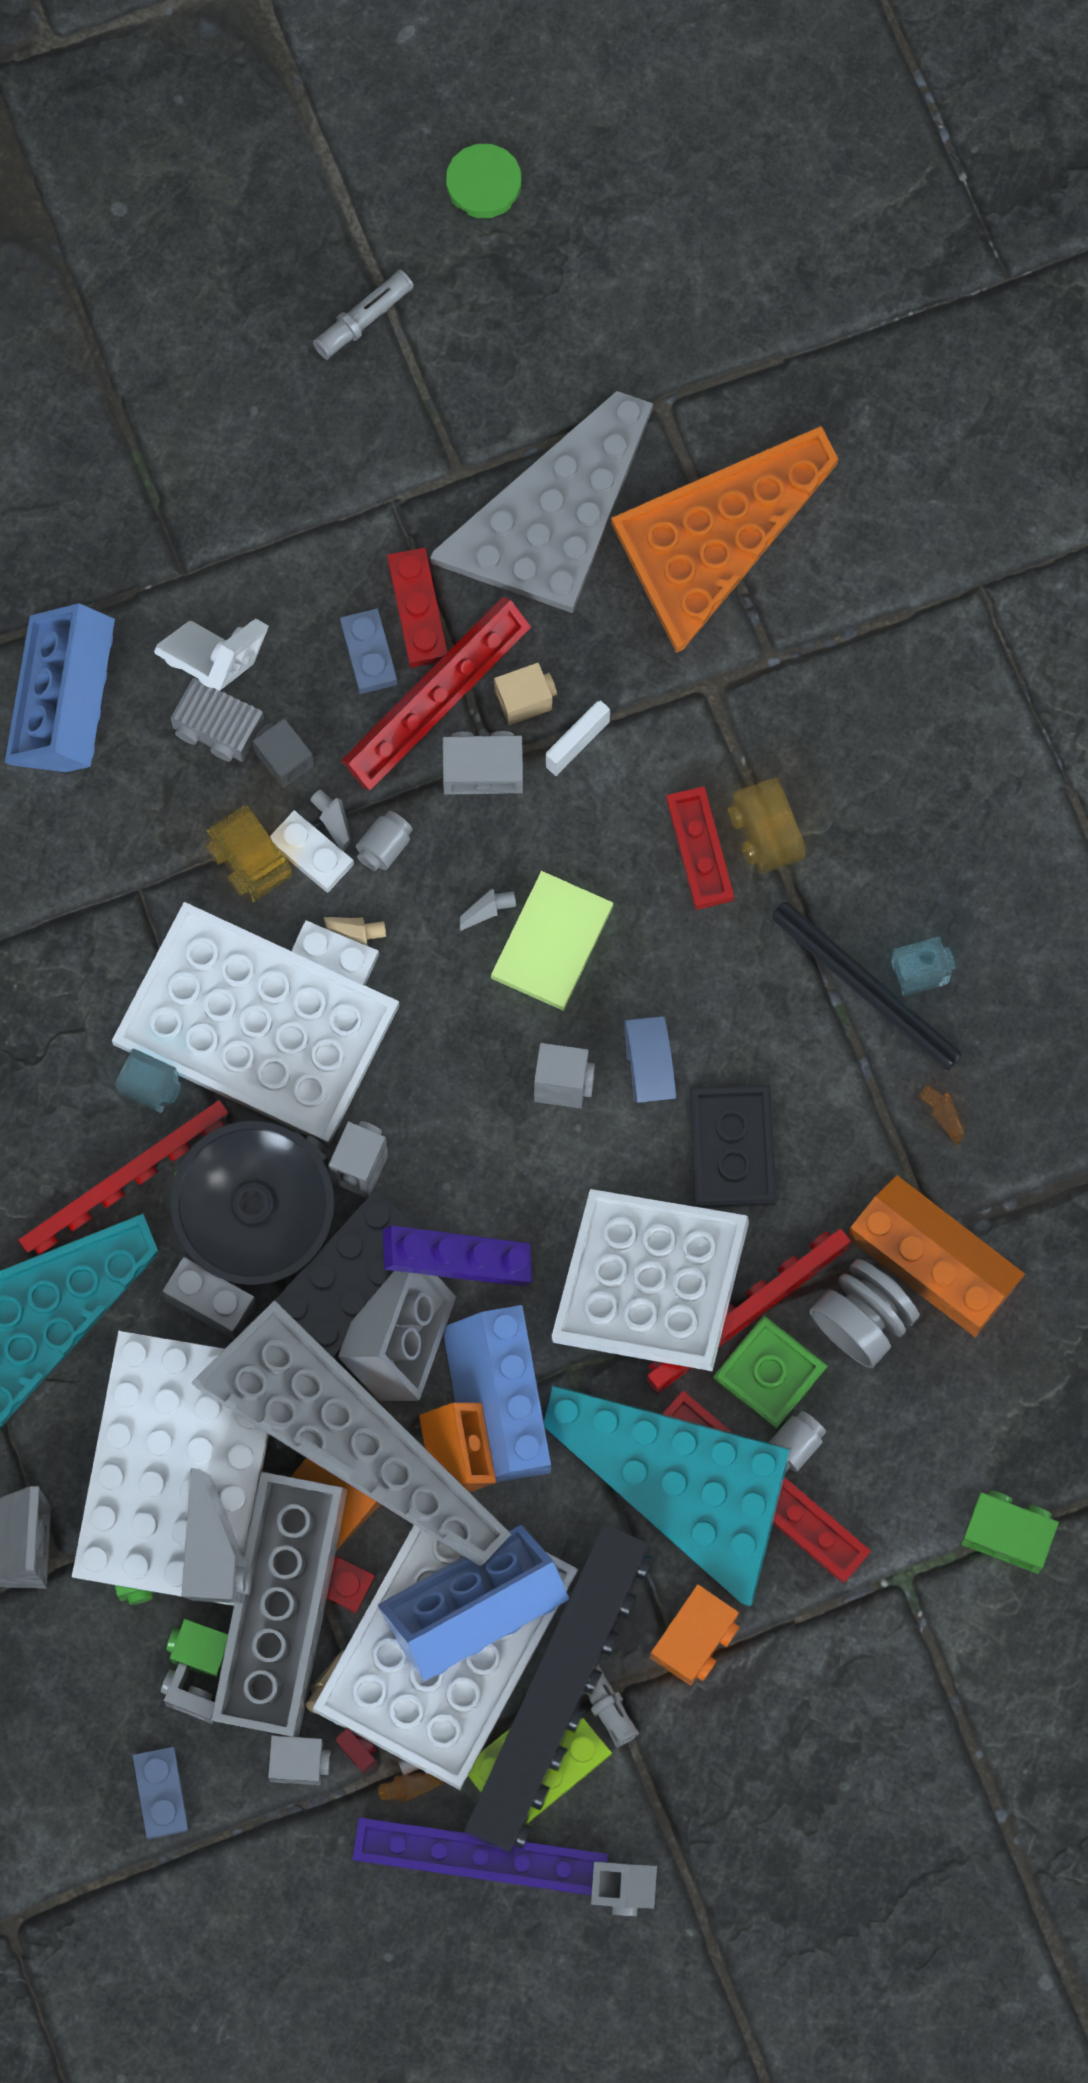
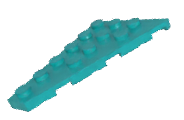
[0,1214,159,1429]
[544,1385,791,1606]

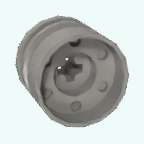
[809,1259,920,1369]

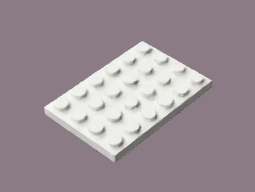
[112,902,399,1146]
[72,1331,269,1606]
[313,1525,578,1790]

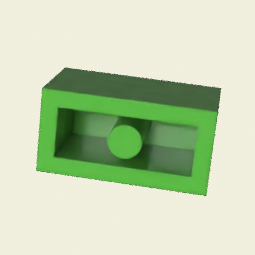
[961,1491,1059,1574]

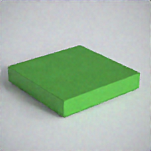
[712,1315,828,1430]

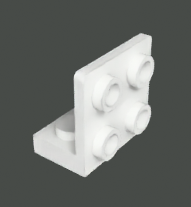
[154,618,269,691]

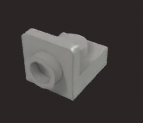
[161,1662,215,1724]

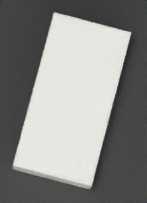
[546,700,610,776]

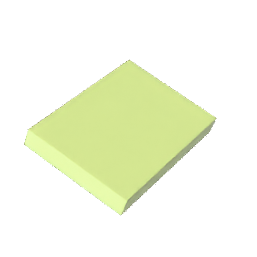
[491,871,614,1011]

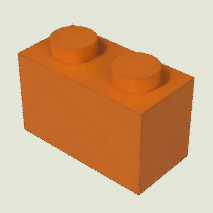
[419,1403,496,1492]
[650,1584,740,1686]

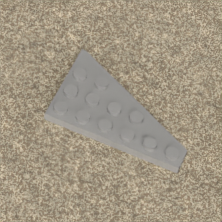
[430,391,653,613]

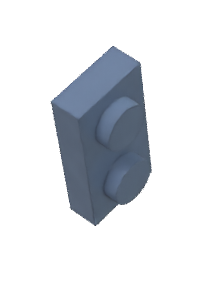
[340,608,398,694]
[132,1747,189,1839]

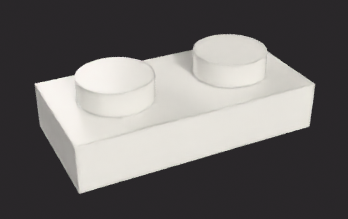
[268,810,354,893]
[291,921,379,985]

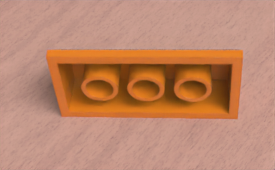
[847,1175,1025,1338]

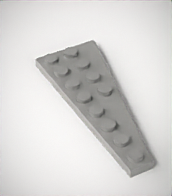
[191,1300,511,1566]

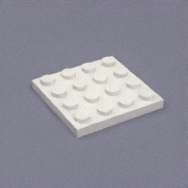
[552,1189,749,1371]

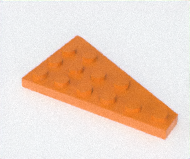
[611,426,838,653]

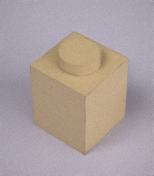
[494,662,557,726]

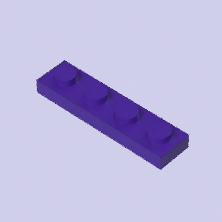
[383,1225,532,1287]

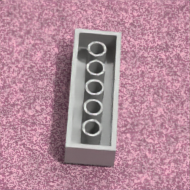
[211,1472,348,1737]

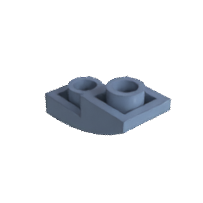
[624,1016,676,1103]

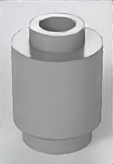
[356,811,413,871]
[768,1411,826,1472]

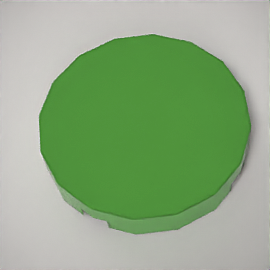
[446,144,521,218]

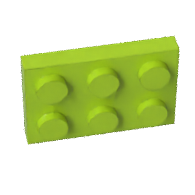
[468,1718,612,1824]

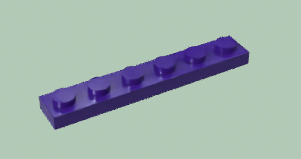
[352,1817,609,1896]

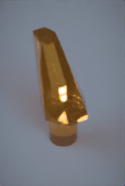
[919,1085,965,1145]
[378,1773,445,1802]

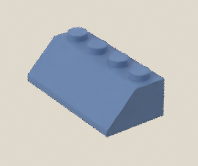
[5,603,115,772]
[443,1305,551,1483]
[378,1525,569,1681]

